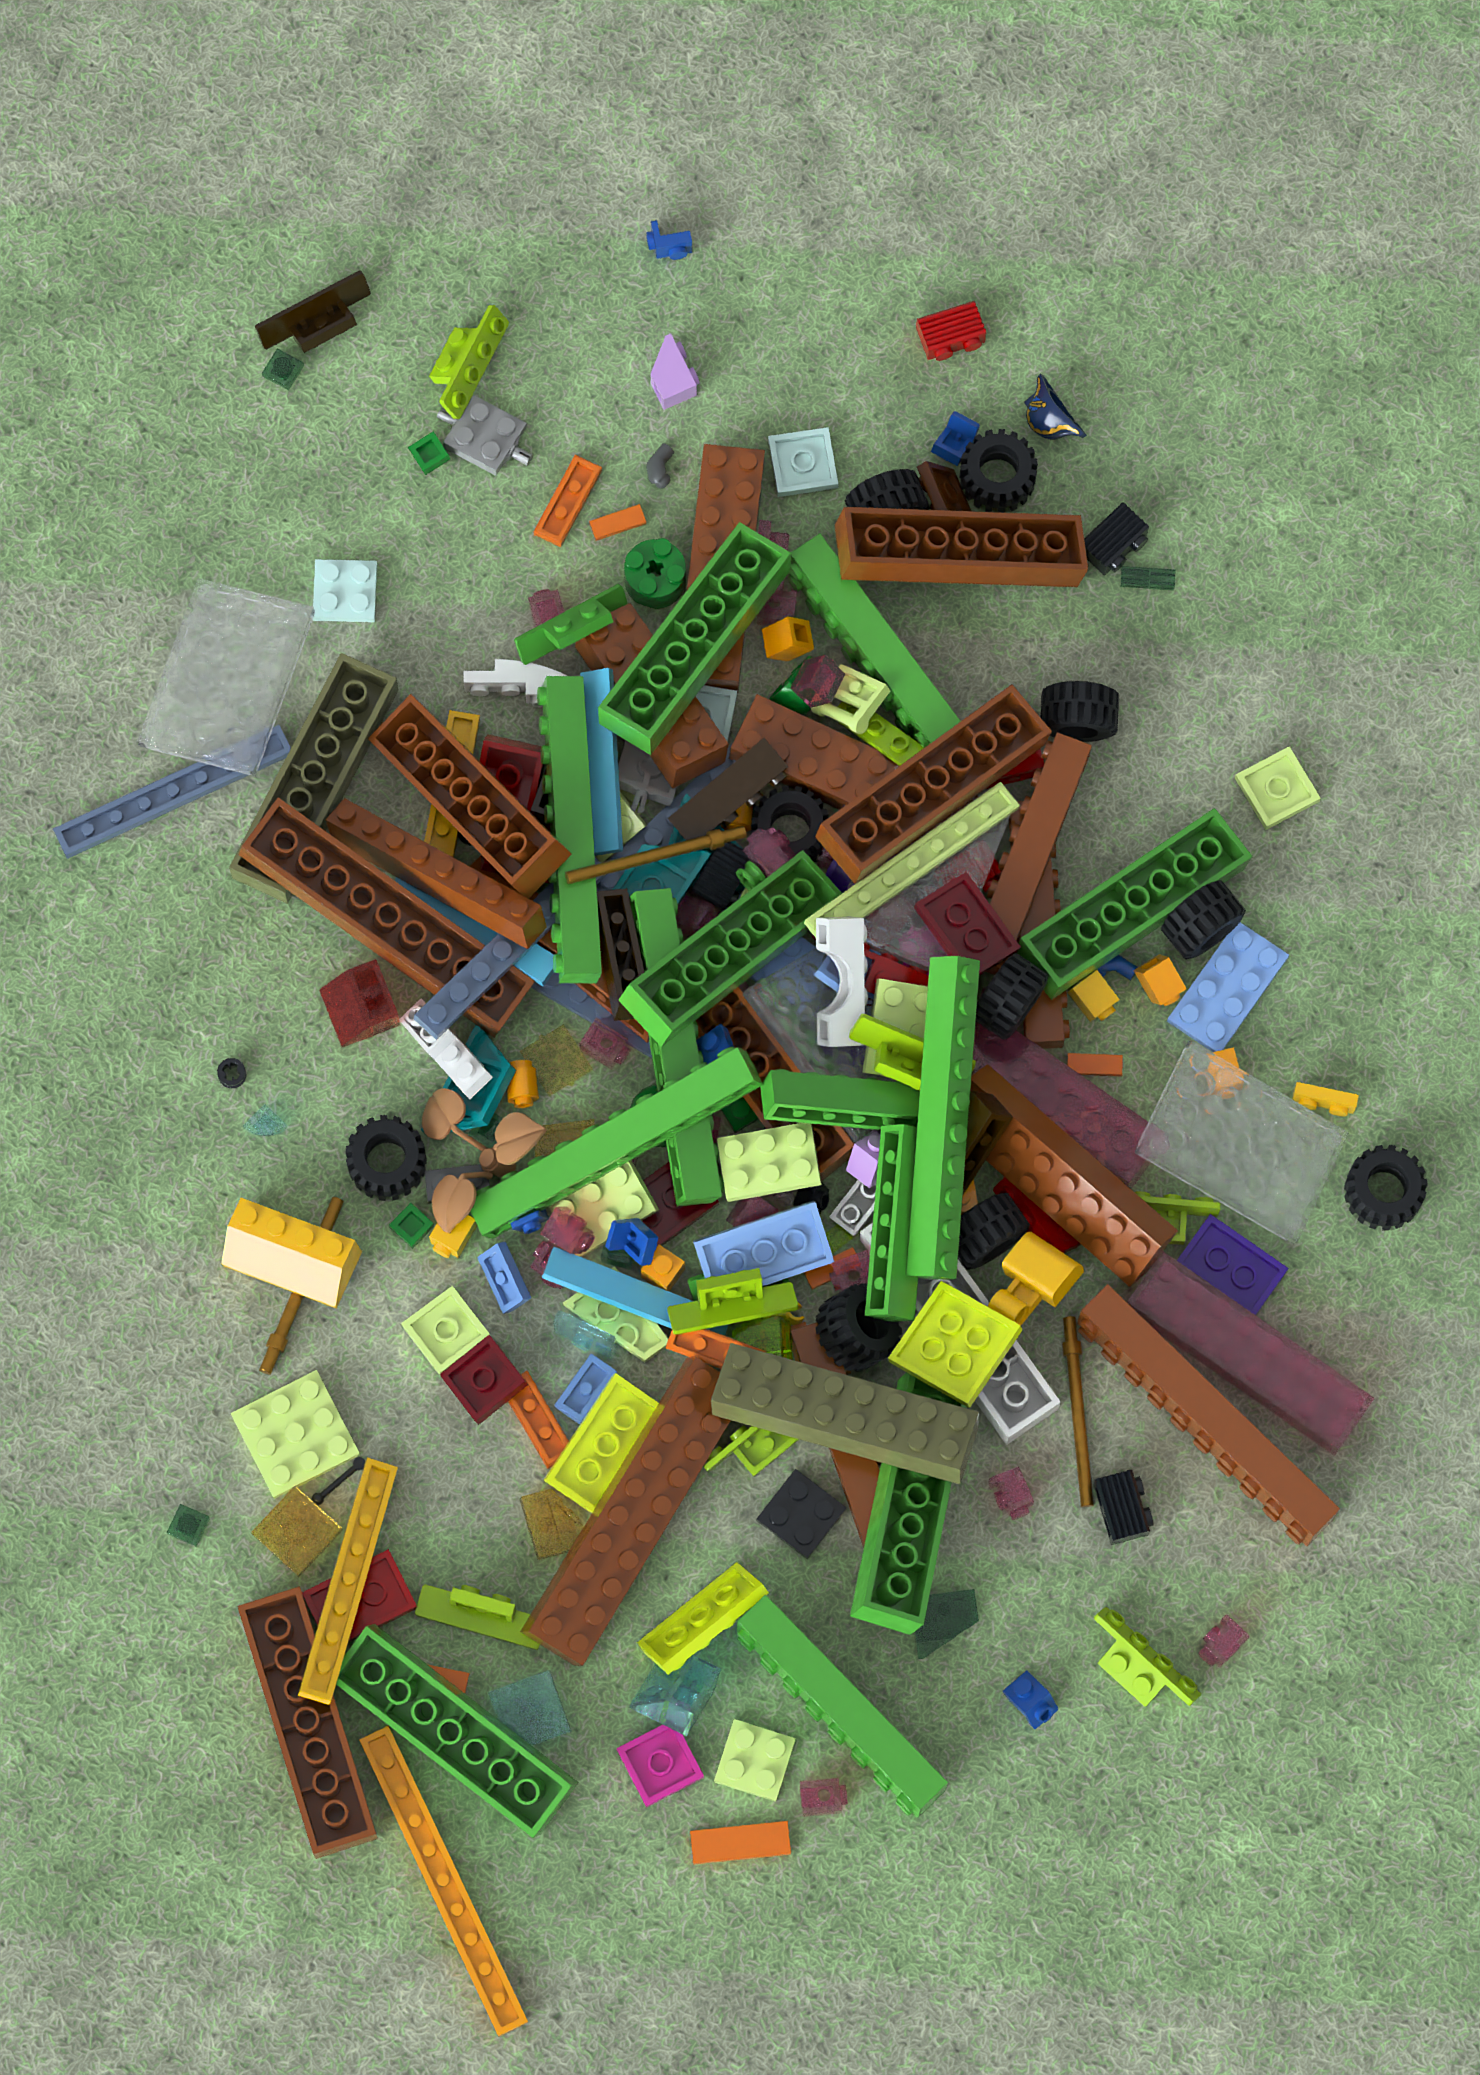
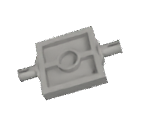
[437,395,533,476]
[618,740,677,813]

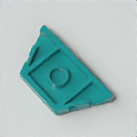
[612,844,712,906]
[421,1025,516,1134]

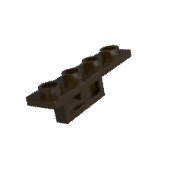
[255,270,371,353]

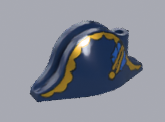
[1024,373,1087,440]

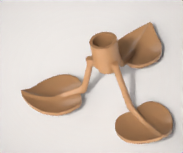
[422,1088,547,1234]

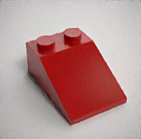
[479,734,545,812]

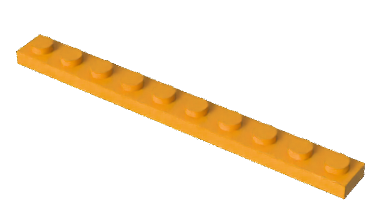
[359,1726,528,2037]

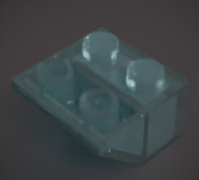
[629,1655,721,1736]

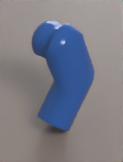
[1092,955,1138,981]

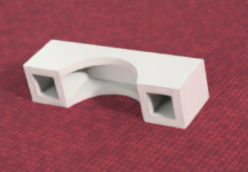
[816,916,868,1047]

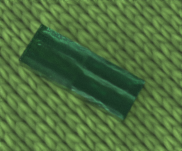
[1120,566,1176,590]

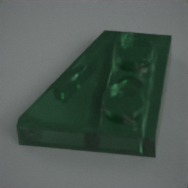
[914,1589,979,1659]

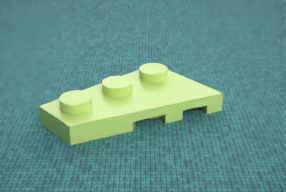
[563,1266,668,1363]

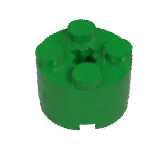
[624,538,686,609]

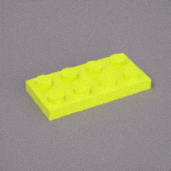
[544,1373,659,1513]
[637,1562,769,1675]

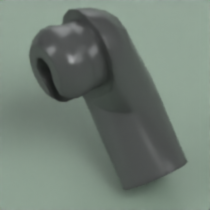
[646,443,674,489]

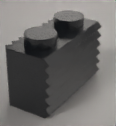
[1084,502,1149,576]
[688,842,755,913]
[1093,1470,1154,1545]

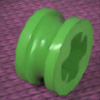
[736,861,766,891]

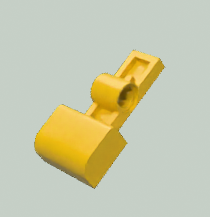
[988,1232,1084,1325]

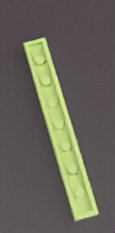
[804,782,1020,938]

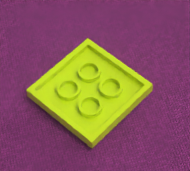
[888,1281,1022,1408]

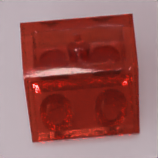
[319,959,401,1048]

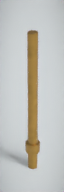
[565,826,747,884]
[259,1197,344,1375]
[1062,1316,1094,1507]

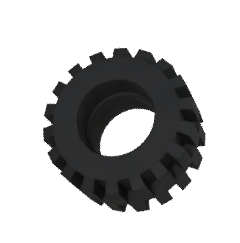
[959,429,1038,513]
[845,469,930,510]
[1040,681,1119,742]
[751,786,829,865]
[1161,880,1246,960]
[976,953,1048,1040]
[345,1115,427,1201]
[1344,1145,1428,1231]
[958,1193,1030,1270]
[815,1283,902,1372]

